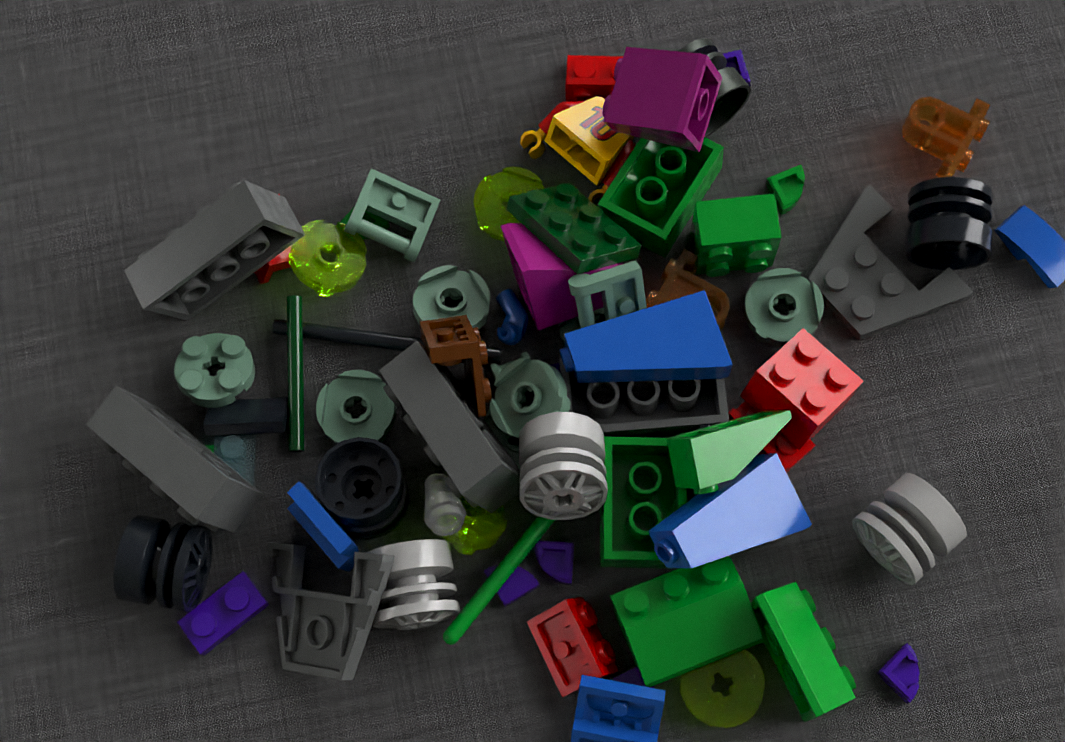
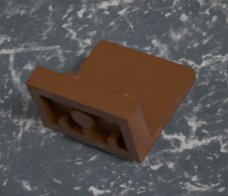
[419,315,492,417]

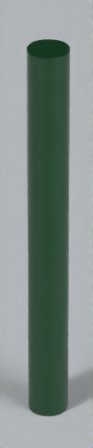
[286,295,305,452]

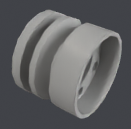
[518,412,608,520]
[852,473,967,585]
[367,539,460,630]

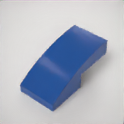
[994,205,1065,288]

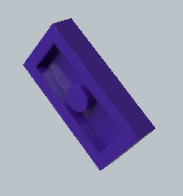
[177,571,270,656]

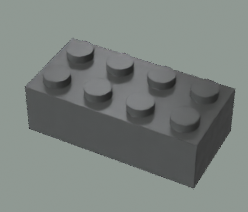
[124,180,305,320]
[379,341,520,514]
[559,357,729,438]
[86,386,264,533]

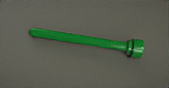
[443,516,555,645]

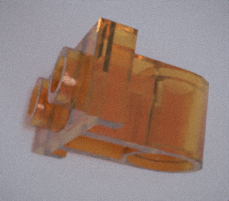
[902,97,990,178]
[646,249,730,331]

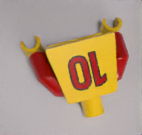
[520,96,636,203]

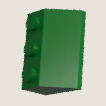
[598,137,724,258]
[610,556,764,687]
[751,582,856,723]

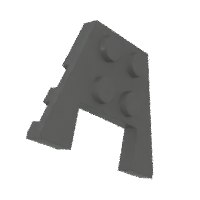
[808,184,973,340]
[268,542,394,681]

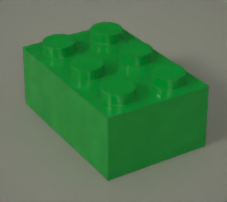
[600,436,687,569]

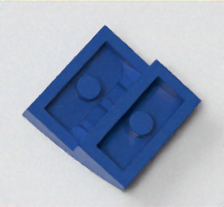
[287,481,359,571]
[570,675,666,742]

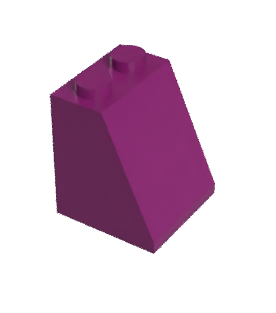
[602,47,723,152]
[500,223,624,331]

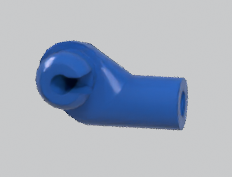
[496,289,529,345]

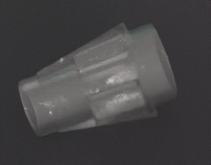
[424,474,466,536]

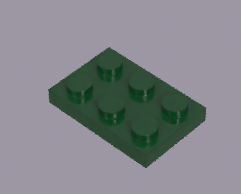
[506,183,641,274]

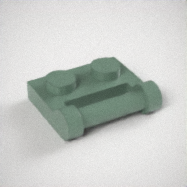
[344,168,441,262]
[568,260,647,329]

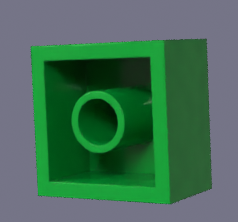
[690,193,782,277]

